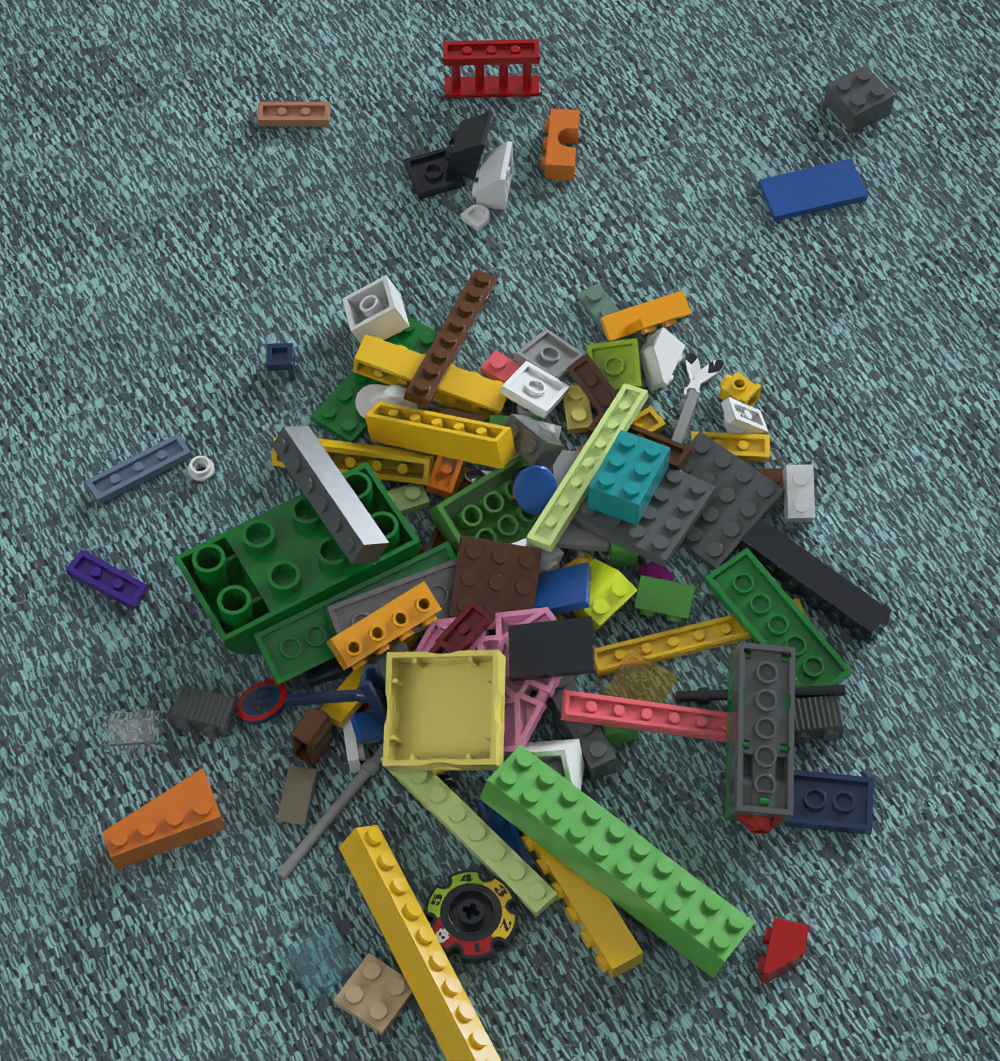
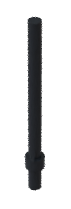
[676,685,845,704]

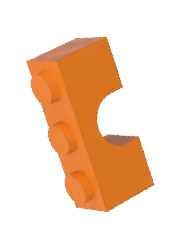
[540,108,580,181]

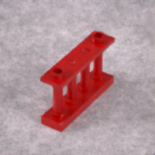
[443,39,540,98]

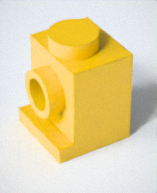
[719,371,762,407]

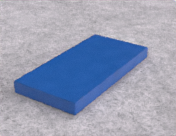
[758,159,868,222]

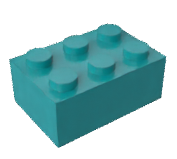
[587,430,670,525]

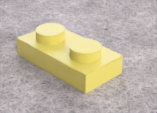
[562,385,593,434]

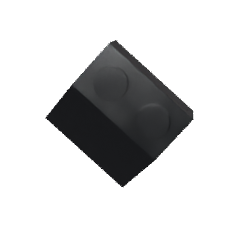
[444,111,494,179]

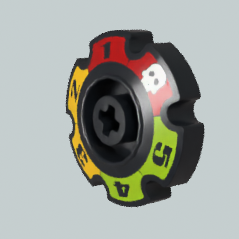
[424,870,518,964]

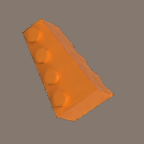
[102,768,225,870]

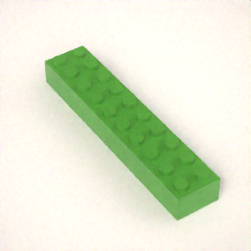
[479,745,755,978]

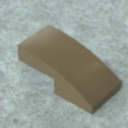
[277,765,318,826]

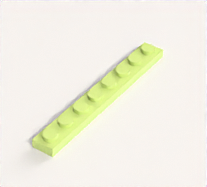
[526,383,648,552]
[380,757,558,917]

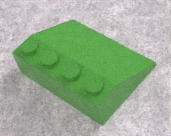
[428,455,541,553]

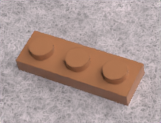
[257,102,331,127]

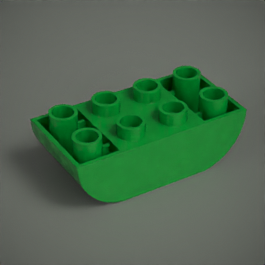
[173,462,420,655]

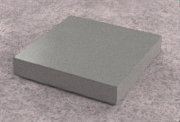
[513,328,585,380]

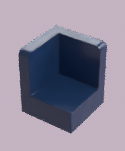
[266,343,295,381]

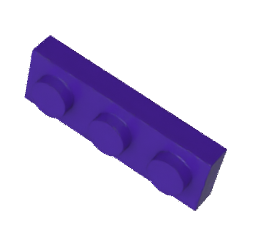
[66,549,149,611]

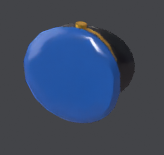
[510,465,557,514]

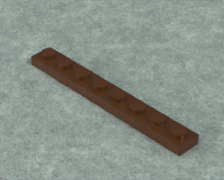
[404,269,498,408]

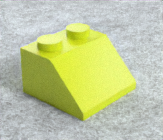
[572,558,638,633]

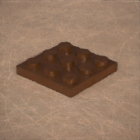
[448,535,542,618]

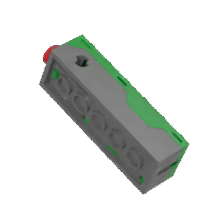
[725,642,795,834]

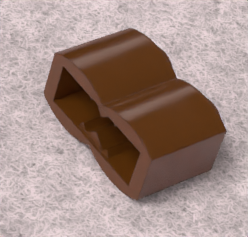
[289,707,334,767]

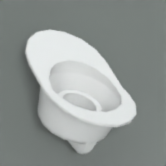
[355,384,416,419]

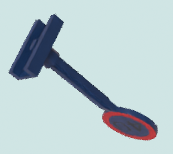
[236,664,387,725]

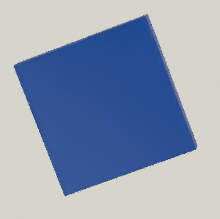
[534,562,591,615]

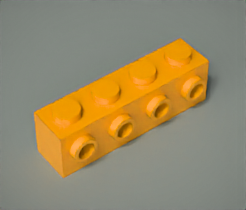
[326,581,442,671]

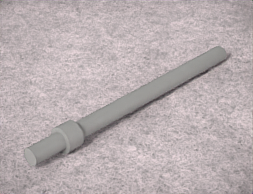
[276,744,383,880]

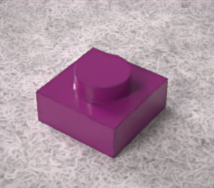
[636,561,674,581]

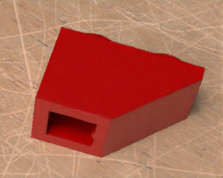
[757,917,809,984]

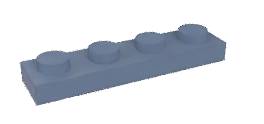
[85,433,192,505]

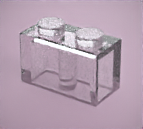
[102,709,163,756]

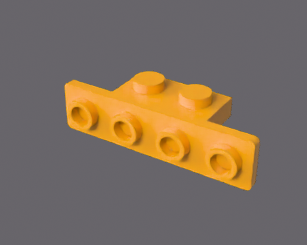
[600,291,691,342]

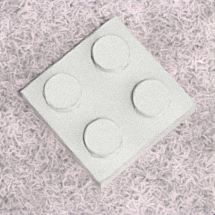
[500,361,570,419]

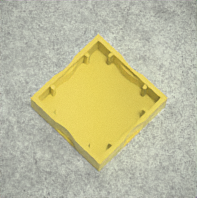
[383,650,506,771]

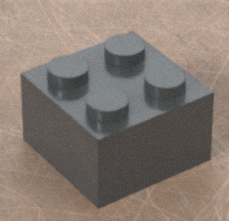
[824,65,894,133]

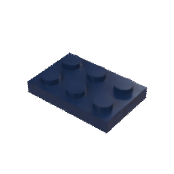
[784,770,874,835]

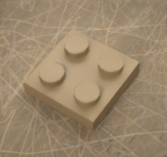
[334,953,413,1036]

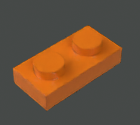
[426,456,465,498]

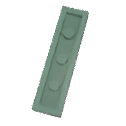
[577,283,644,362]

